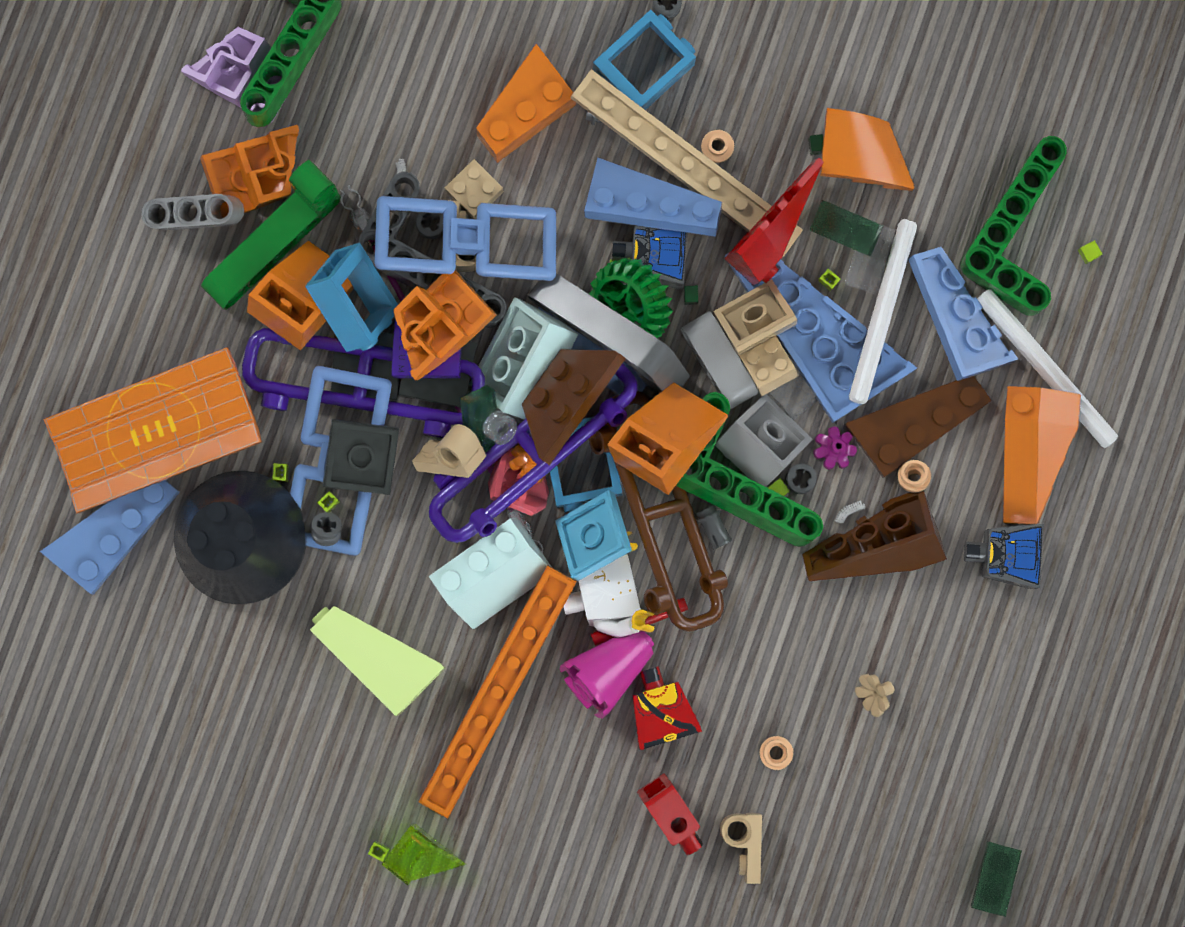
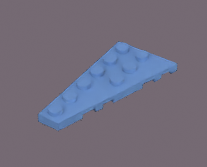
[724,253,917,423]

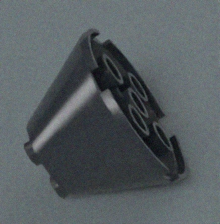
[174,471,307,604]

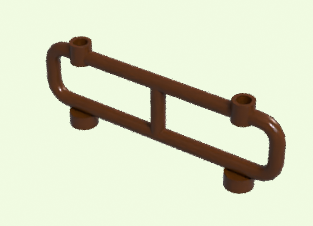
[589,391,728,631]

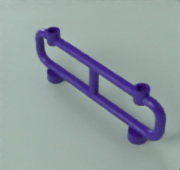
[242,328,485,438]
[429,363,637,543]

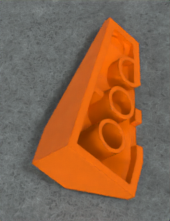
[1003,386,1081,525]

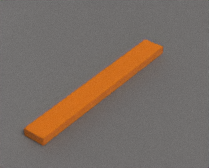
[419,565,577,819]

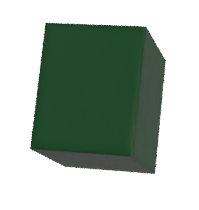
[808,134,823,155]
[684,285,698,305]

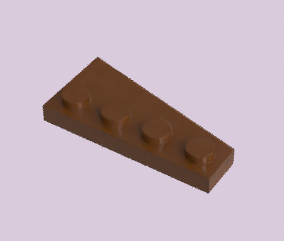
[844,376,992,478]

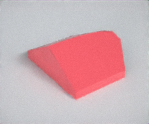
[488,448,549,516]

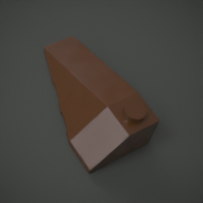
[802,490,947,581]

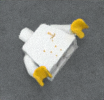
[564,531,654,638]

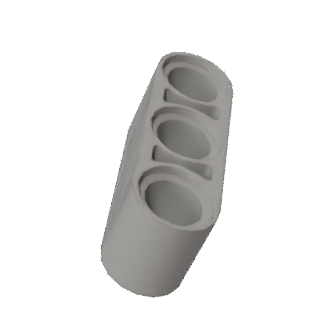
[141,194,244,230]
[680,311,758,410]

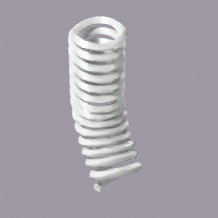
[395,159,406,191]
[835,501,865,523]

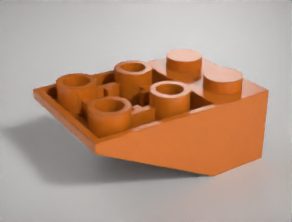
[247,241,354,351]
[607,382,728,495]

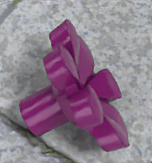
[813,426,857,470]

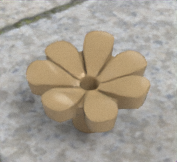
[855,674,894,717]

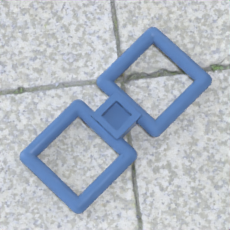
[375,196,556,281]
[290,366,392,556]

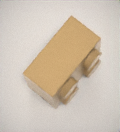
[444,159,504,219]
[739,335,798,396]

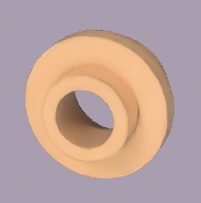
[701,130,734,163]
[898,460,931,493]
[759,736,793,770]

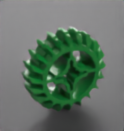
[589,258,673,338]

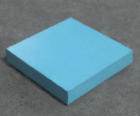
[555,490,632,581]

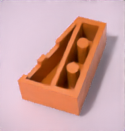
[476,44,576,163]

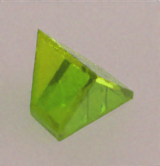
[381,823,466,885]

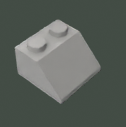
[715,394,813,487]

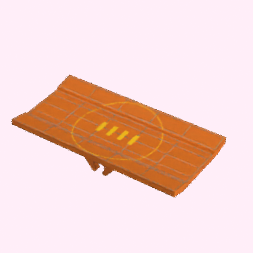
[44,347,262,513]

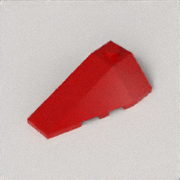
[724,158,824,285]

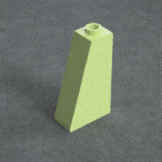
[310,606,445,716]

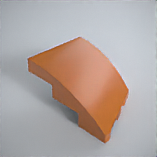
[820,108,914,191]
[200,125,299,218]
[393,270,497,381]

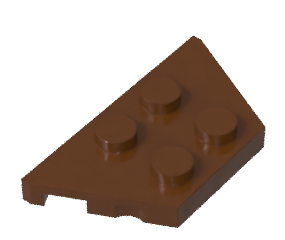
[522,349,626,465]

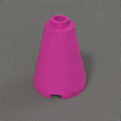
[560,631,654,719]

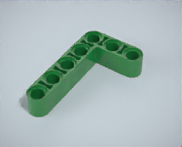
[240,0,342,127]
[960,136,1067,316]
[201,160,341,310]
[676,392,823,547]

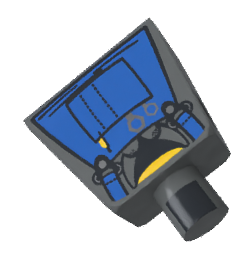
[612,226,687,289]
[964,524,1044,589]

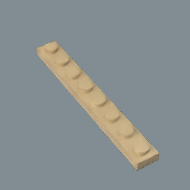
[570,69,803,257]

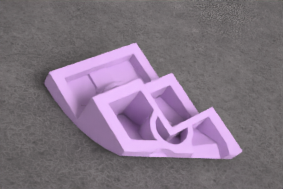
[181,27,288,123]

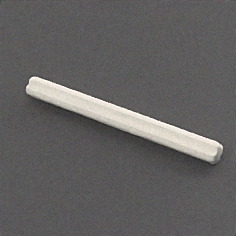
[849,219,917,404]
[977,289,1118,448]

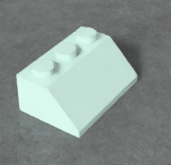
[469,297,578,420]
[429,517,551,629]

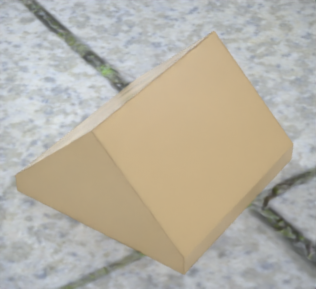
[713,279,797,357]

